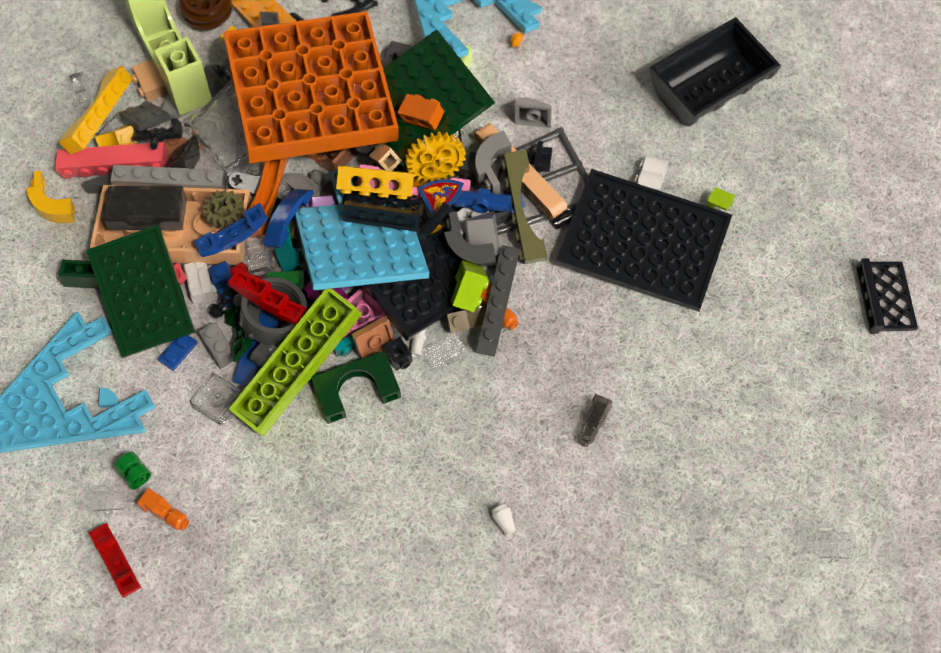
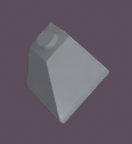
[515,97,552,128]

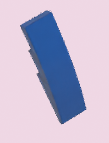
[233,311,279,386]

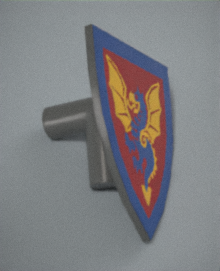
[417,179,464,214]

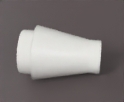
[492,504,516,536]

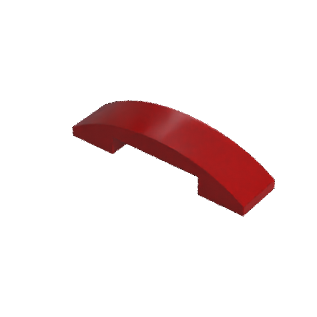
[89,523,142,598]

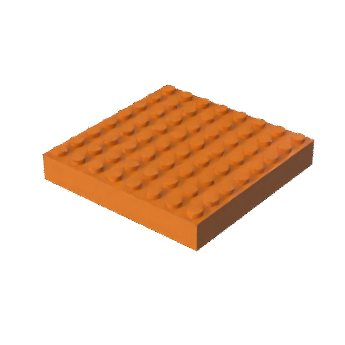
[223,11,398,164]

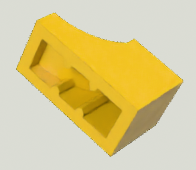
[94,124,138,147]

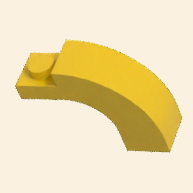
[26,170,75,223]

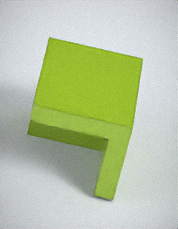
[706,187,735,211]

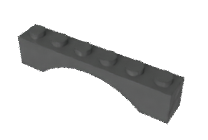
[476,245,520,357]

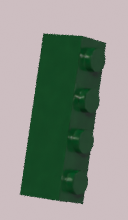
[59,259,99,289]

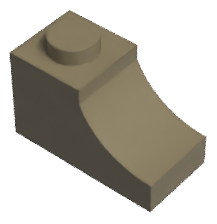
[446,305,485,333]

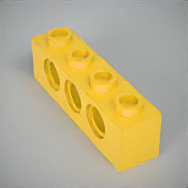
[336,165,414,199]

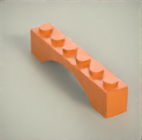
[248,158,288,240]

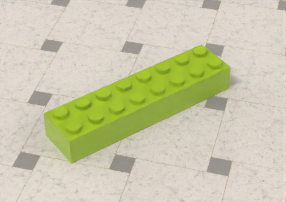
[229,289,362,436]

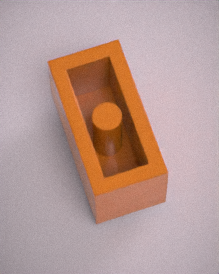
[397,94,444,130]

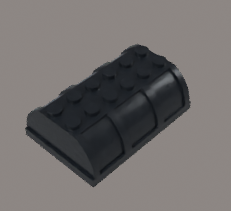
[650,17,781,126]

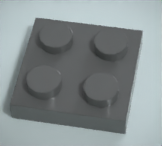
[119,101,170,131]

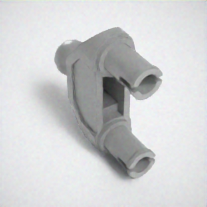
[277,170,324,208]

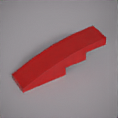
[227,269,307,325]

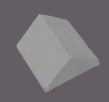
[464,211,500,255]

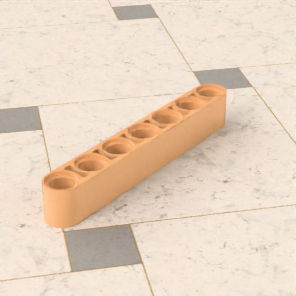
[474,123,567,219]

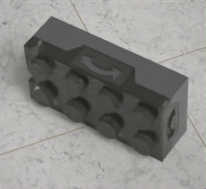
[103,186,187,230]

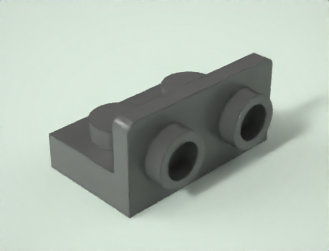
[204,64,234,104]

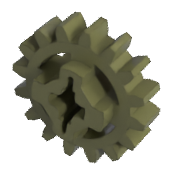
[203,189,245,228]

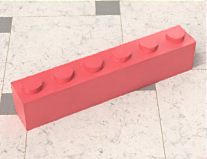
[55,142,169,179]

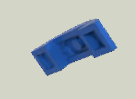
[264,189,314,248]
[195,203,268,257]

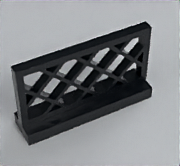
[343,190,425,232]
[856,258,918,334]

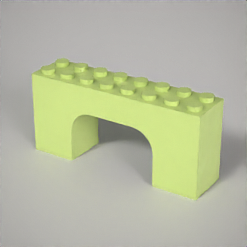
[124,0,213,116]

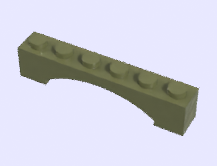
[501,150,547,265]

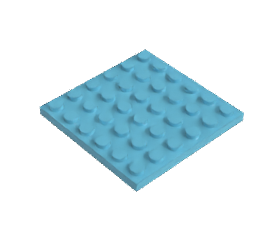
[294,202,429,290]

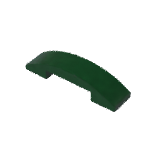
[224,301,253,362]

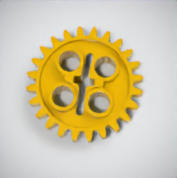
[405,132,466,183]

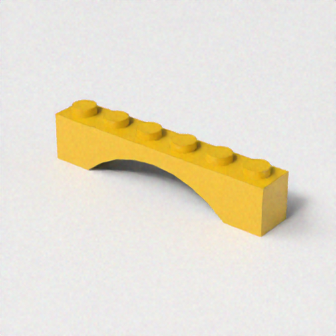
[58,65,133,155]

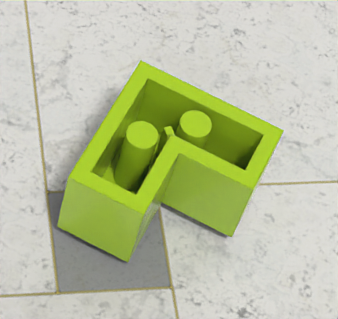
[451,260,489,312]

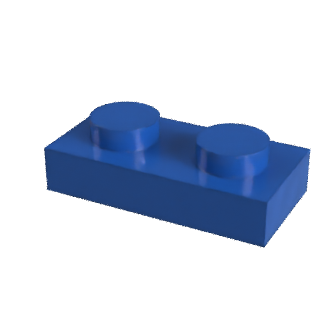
[158,335,198,371]

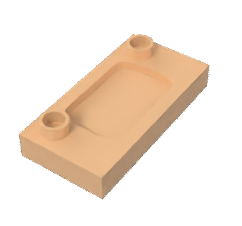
[90,185,253,265]

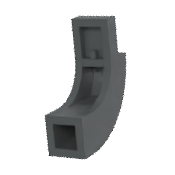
[444,211,497,267]

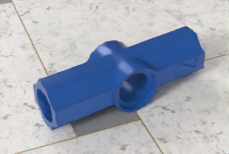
[453,188,511,213]

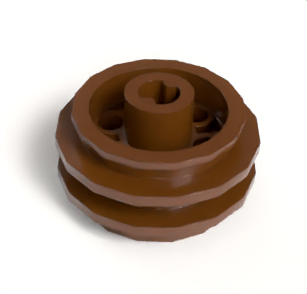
[179,0,232,30]

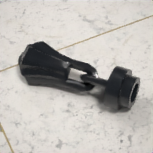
[209,286,238,319]

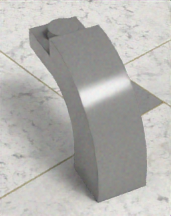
[475,130,511,194]

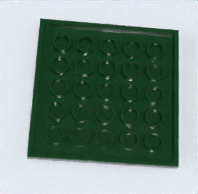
[383,29,495,170]

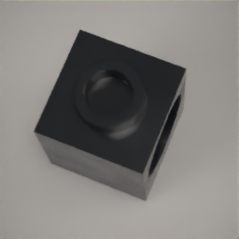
[383,337,413,371]

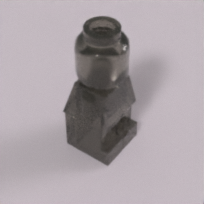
[577,394,612,447]

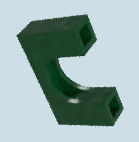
[311,351,401,424]

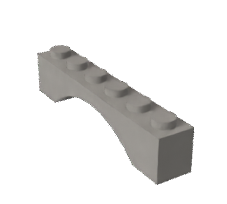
[110,165,227,189]

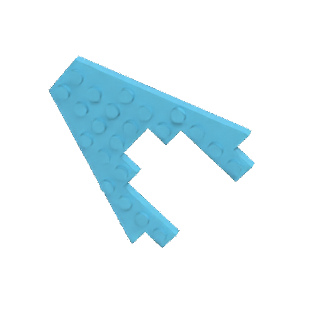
[413,0,542,58]
[0,312,156,453]

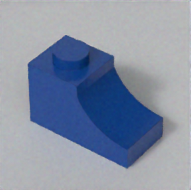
[209,261,233,308]

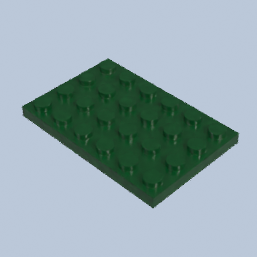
[86,225,196,358]

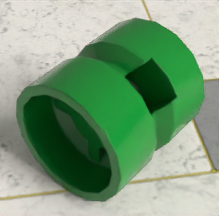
[114,452,152,490]

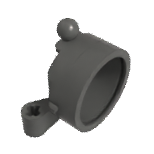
[233,277,314,368]

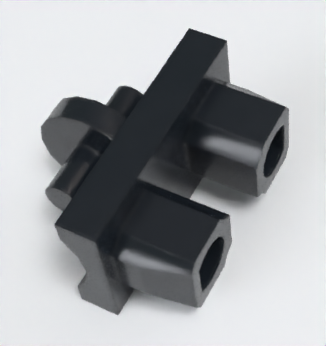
[527,141,553,174]

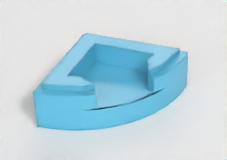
[99,388,119,408]

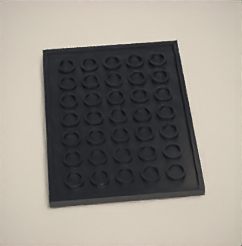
[555,169,733,312]

